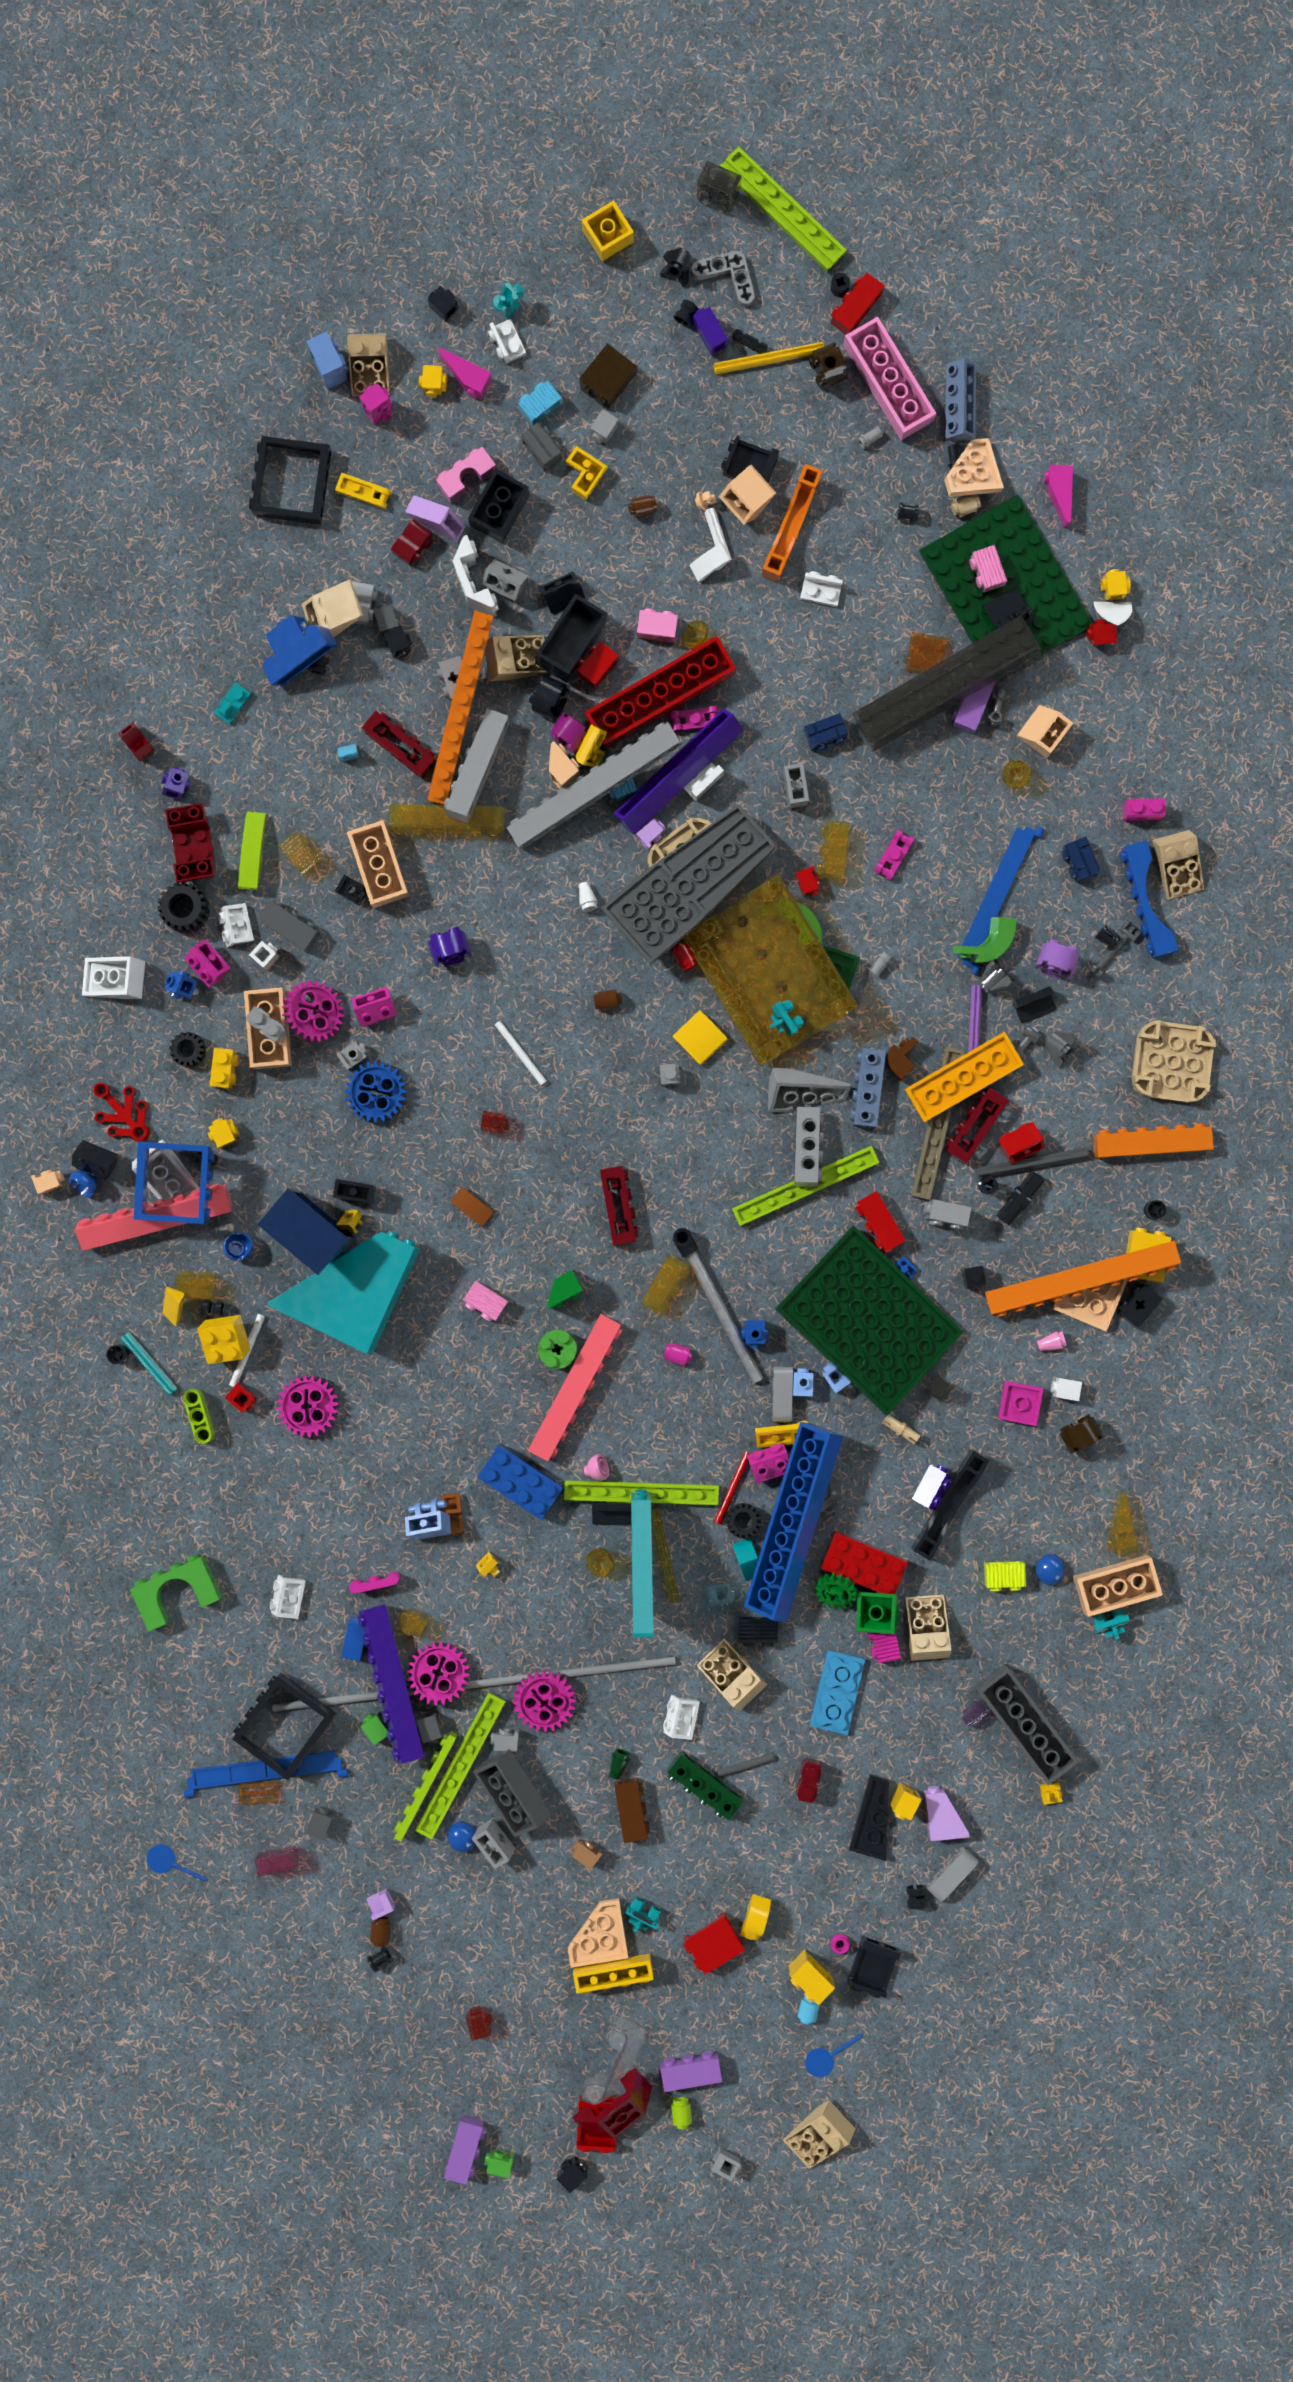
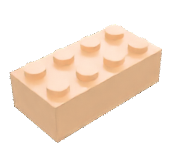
[347,820,409,908]
[244,988,292,1069]
[1073,1555,1163,1617]

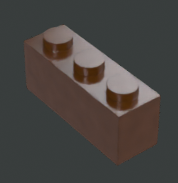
[614,1777,650,1843]

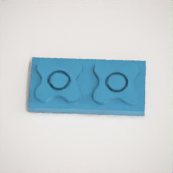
[810,1649,865,1735]

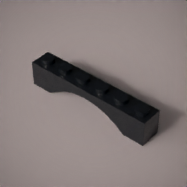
[911,1449,990,1561]

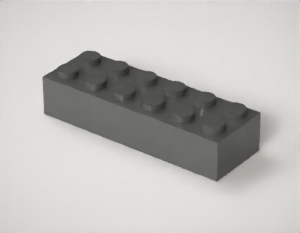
[974,1664,1079,1785]

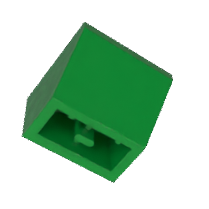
[547,1270,584,1310]

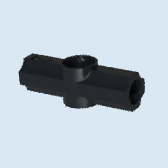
[996,1170,1045,1226]

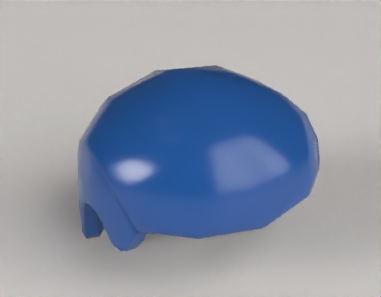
[68,1170,97,1198]
[223,1232,253,1261]
[1035,1554,1065,1585]
[447,1821,476,1852]

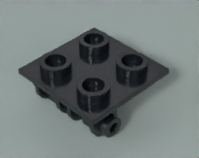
[982,587,1034,639]

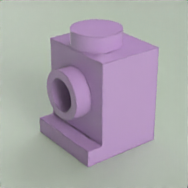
[636,819,667,851]

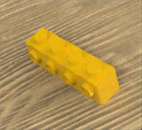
[573,1953,654,1994]

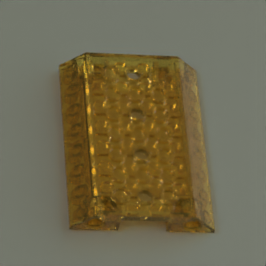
[683,874,859,1067]

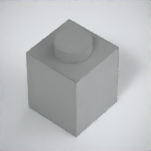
[590,409,619,444]

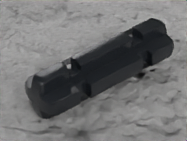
[732,329,768,354]

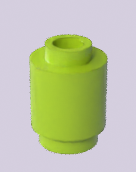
[671,2097,692,2129]

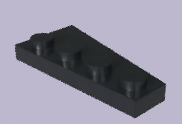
[848,1774,889,1861]

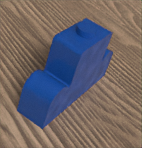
[263,615,337,686]

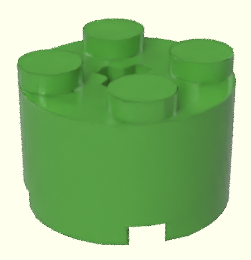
[538,1330,577,1369]

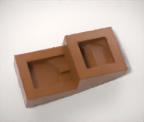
[450,1187,494,1227]
[440,1493,464,1536]

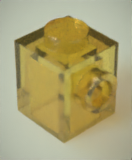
[399,1607,430,1638]

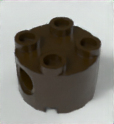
[809,342,848,388]
[1060,1414,1104,1455]

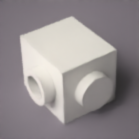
[249,941,280,970]

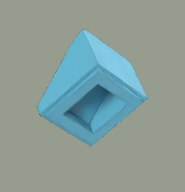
[338,744,359,761]

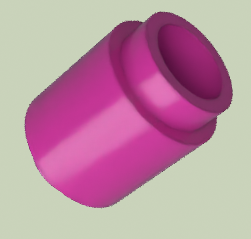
[663,1343,692,1366]

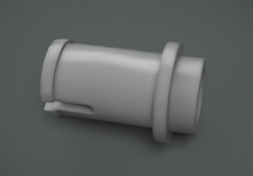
[858,426,883,449]
[869,952,892,977]

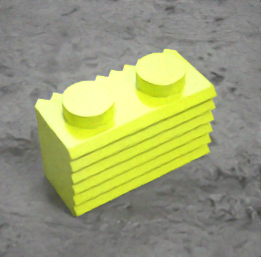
[984,1561,1026,1591]

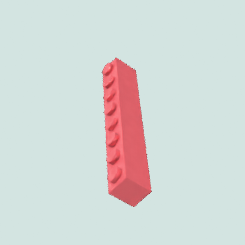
[75,1184,233,1251]
[528,1314,622,1461]

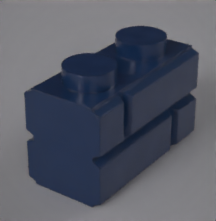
[803,713,848,752]
[1061,837,1101,883]

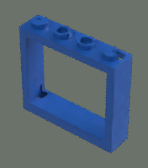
[134,1142,214,1224]

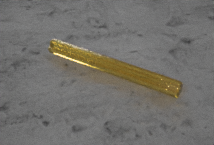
[651,1507,679,1603]

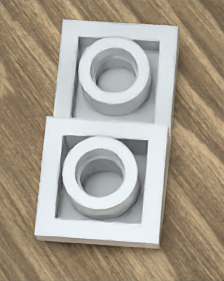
[689,543,732,582]

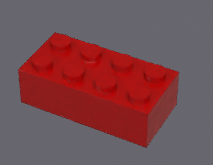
[820,1530,908,1594]

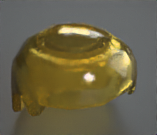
[682,620,710,650]
[1002,760,1032,789]
[586,1548,615,1577]

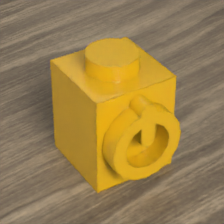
[419,365,447,398]
[1100,569,1131,600]
[208,1118,240,1149]

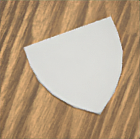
[1093,601,1132,626]

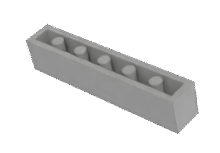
[444,709,509,824]

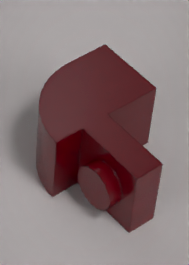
[118,722,155,761]

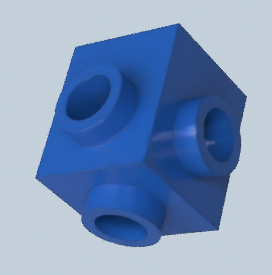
[164,970,198,1000]
[741,1320,769,1348]

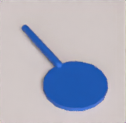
[146,1844,207,1882]
[805,2034,863,2077]

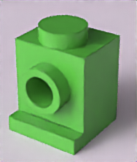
[484,2150,514,2178]

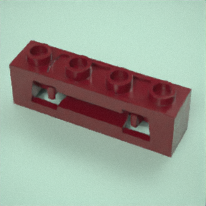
[361,711,436,779]
[945,1087,1009,1164]
[600,1166,639,1246]

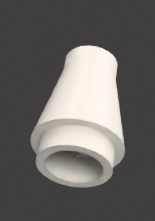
[578,882,598,912]

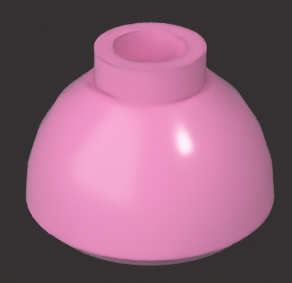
[584,1454,609,1481]

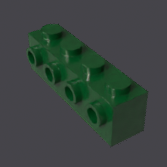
[667,1751,743,1820]

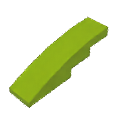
[238,812,266,890]

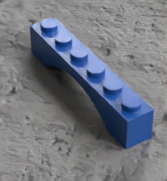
[1120,840,1178,959]

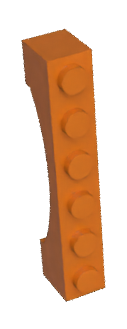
[761,464,823,583]

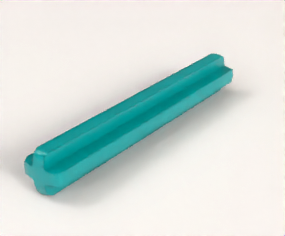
[121,1332,177,1395]

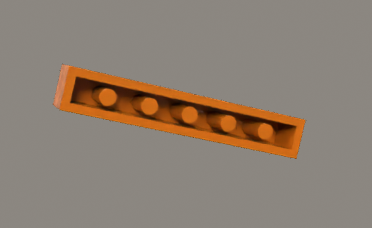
[1093,1123,1214,1158]

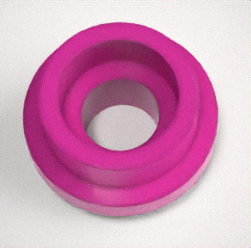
[830,1934,850,1954]

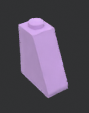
[405,495,466,543]
[923,1786,969,1841]

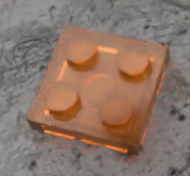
[905,632,949,677]

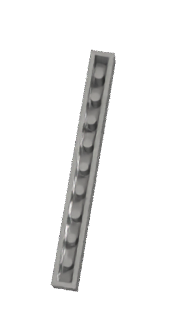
[506,722,682,849]

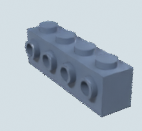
[945,358,976,443]
[850,1048,886,1128]

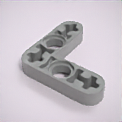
[692,251,755,307]

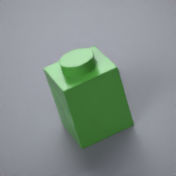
[361,1712,388,1745]

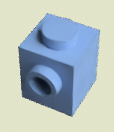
[793,1368,813,1396]

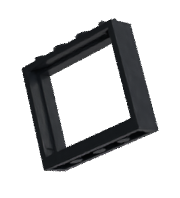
[249,436,332,525]
[232,1673,337,1781]

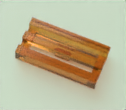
[238,1781,279,1804]

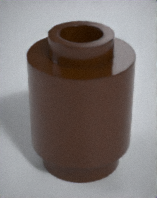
[628,495,657,518]
[594,989,622,1011]
[370,1916,391,1947]

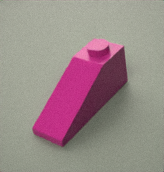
[438,348,492,399]
[1043,465,1073,528]

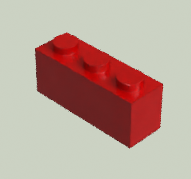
[831,272,885,335]
[855,1191,906,1252]

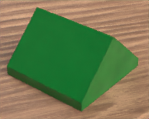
[856,1592,900,1634]

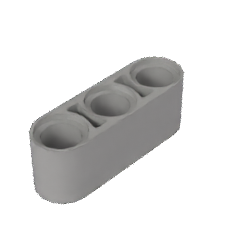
[772,1366,793,1423]
[926,1847,978,1902]

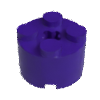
[428,927,472,967]

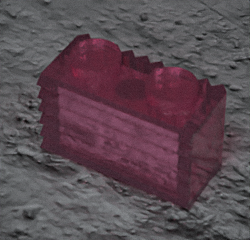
[254,1845,299,1877]

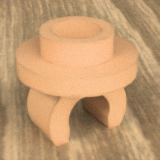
[695,491,716,511]

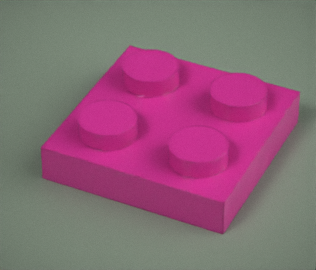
[998,1381,1044,1426]

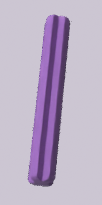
[968,985,982,1052]

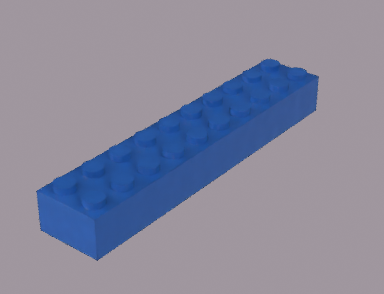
[744,1422,843,1621]

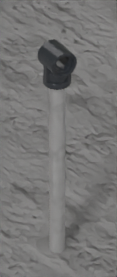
[672,1228,763,1383]

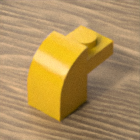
[739,1894,771,1941]

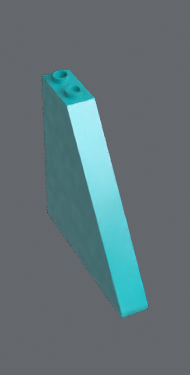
[267,1230,421,1354]
[631,1489,653,1637]

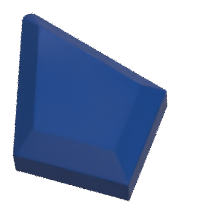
[894,1256,917,1281]

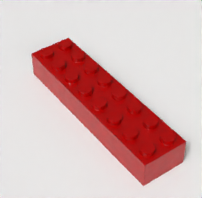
[585,636,736,750]

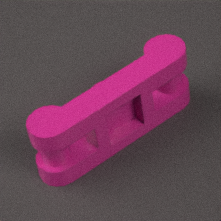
[669,706,719,732]
[874,829,915,881]
[349,1571,400,1593]

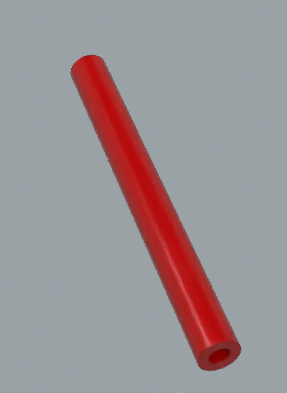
[714,1451,750,1525]

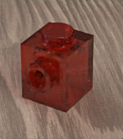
[480,1111,510,1134]
[466,2006,493,2041]

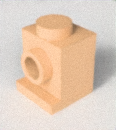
[31,1169,65,1194]

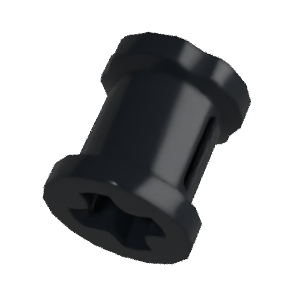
[897,502,919,522]
[1094,925,1120,950]
[978,1176,998,1194]
[367,1947,393,1973]

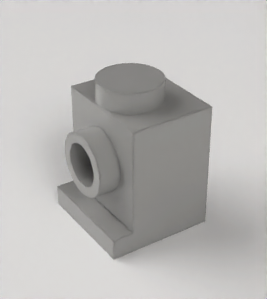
[336,1041,368,1071]
[659,1064,680,1086]
[491,1729,519,1752]
[710,2146,742,2182]

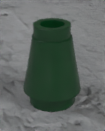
[609,1749,630,1780]

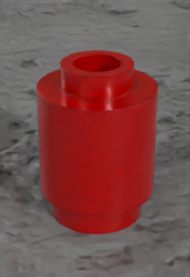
[671,942,698,972]

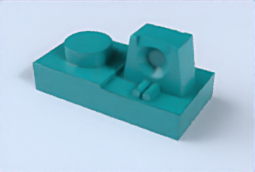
[214,682,252,725]

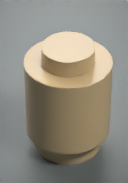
[951,494,981,518]

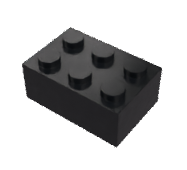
[468,469,530,544]

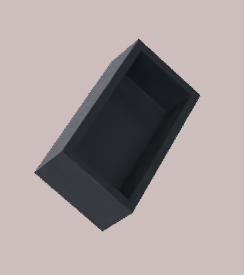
[535,594,608,683]

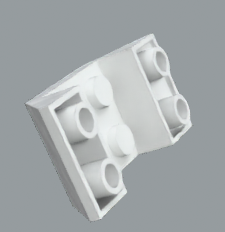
[453,535,499,618]

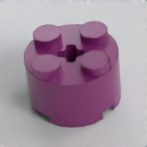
[550,712,587,755]

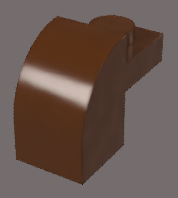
[886,1037,918,1081]

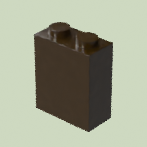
[579,343,637,408]

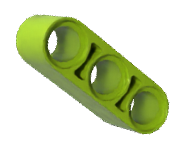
[183,1389,215,1444]

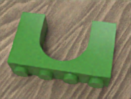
[130,1554,222,1632]

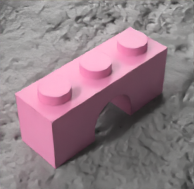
[436,447,496,503]

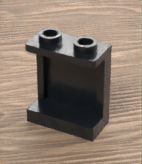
[721,435,780,483]
[848,1936,901,1998]

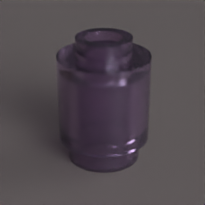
[961,1699,991,1727]

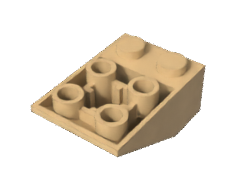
[347,333,390,397]
[302,580,363,638]
[485,635,550,681]
[1152,830,1204,900]
[905,1595,951,1661]
[697,1639,768,1711]
[783,2100,855,2169]

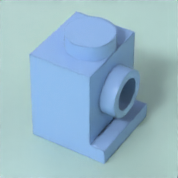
[822,1363,851,1393]

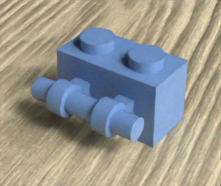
[405,1499,451,1540]

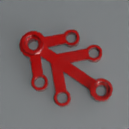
[93,1082,150,1142]

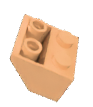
[719,465,776,525]
[1017,705,1073,758]
[549,741,580,790]

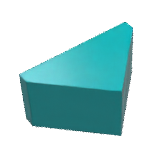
[732,1538,758,1581]

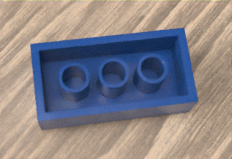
[477,1444,564,1520]

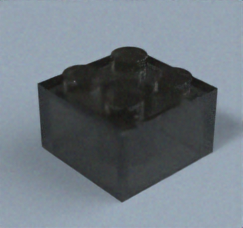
[697,161,742,213]

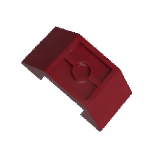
[165,803,216,883]
[572,2067,652,2139]

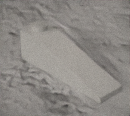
[768,1068,851,1113]

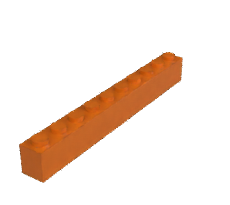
[427,611,494,805]
[985,1241,1181,1317]

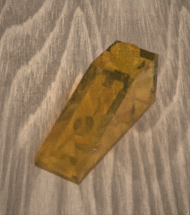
[1106,1491,1139,1554]

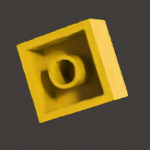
[582,200,634,262]
[197,1315,251,1364]
[788,1949,835,2005]

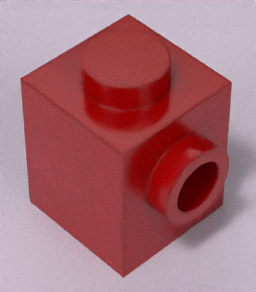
[1087,619,1117,645]

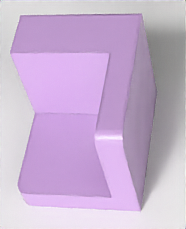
[367,1888,395,1920]

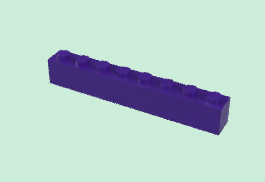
[614,708,744,835]
[358,1604,424,1764]

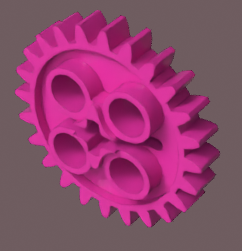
[282,980,344,1043]
[276,1375,340,1438]
[407,1641,470,1706]
[513,1669,576,1732]

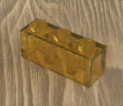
[817,820,850,882]
[641,1254,690,1316]

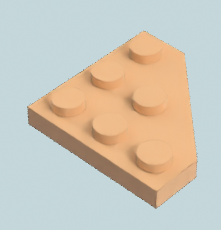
[944,438,1004,497]
[1052,1279,1128,1332]
[568,1898,628,1968]

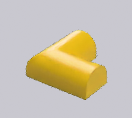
[566,446,608,500]
[576,724,607,767]

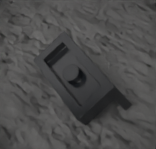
[539,571,585,614]
[1013,986,1056,1023]
[592,1501,631,1525]

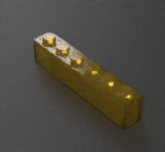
[389,804,506,836]

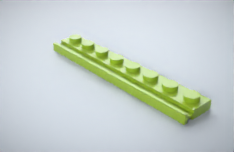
[719,146,847,272]

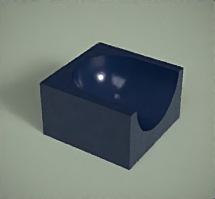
[257,1188,358,1275]

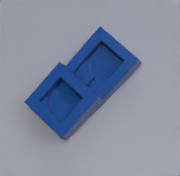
[341,1617,364,1661]

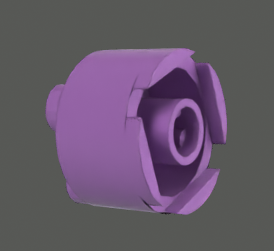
[1035,939,1080,980]

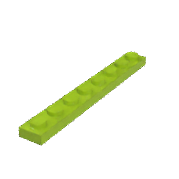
[732,1145,879,1226]
[564,1480,719,1505]
[415,1692,506,1840]

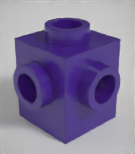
[161,767,191,801]

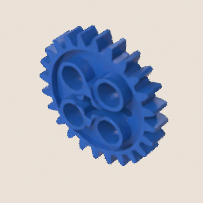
[344,1060,408,1123]

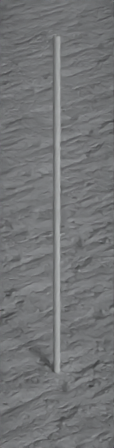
[272,1657,676,1712]

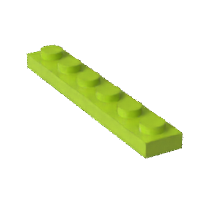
[394,1731,458,1842]

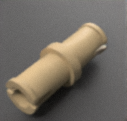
[881,1414,921,1445]

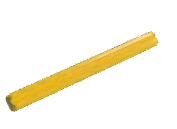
[714,342,824,375]

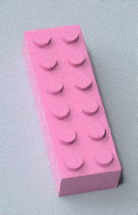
[843,317,936,441]

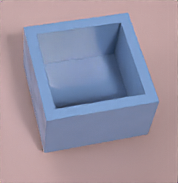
[306,331,349,389]

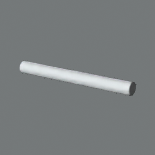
[495,1020,546,1085]
[229,1313,265,1387]

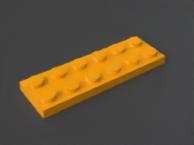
[904,1031,1024,1123]

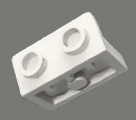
[488,319,526,364]
[800,571,843,607]
[684,762,724,801]
[218,903,254,947]
[270,1575,305,1619]
[663,1695,700,1740]

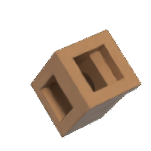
[571,1839,602,1870]

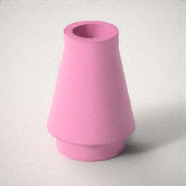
[1037,1331,1067,1352]

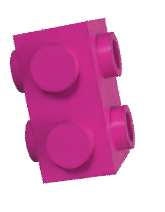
[359,383,393,425]
[184,939,231,988]
[351,986,397,1027]
[747,1443,789,1484]

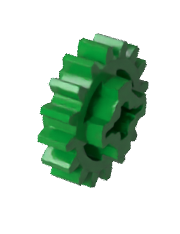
[815,1573,857,1610]

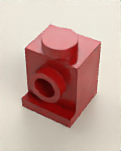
[795,866,820,898]
[225,1382,257,1413]

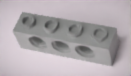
[795,1107,824,1187]

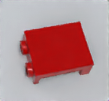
[683,1912,745,1975]
[576,2095,617,2153]

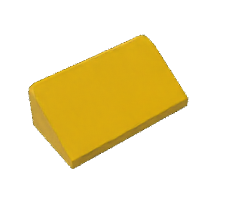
[162,1287,185,1326]

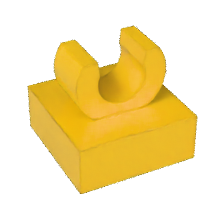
[336,1210,363,1233]
[476,1552,500,1577]
[1039,1781,1063,1805]

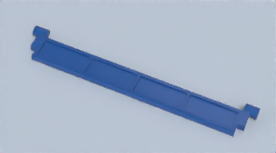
[957,826,1045,976]
[184,1750,348,1798]

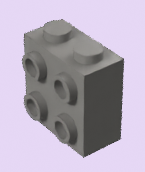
[923,1199,971,1230]

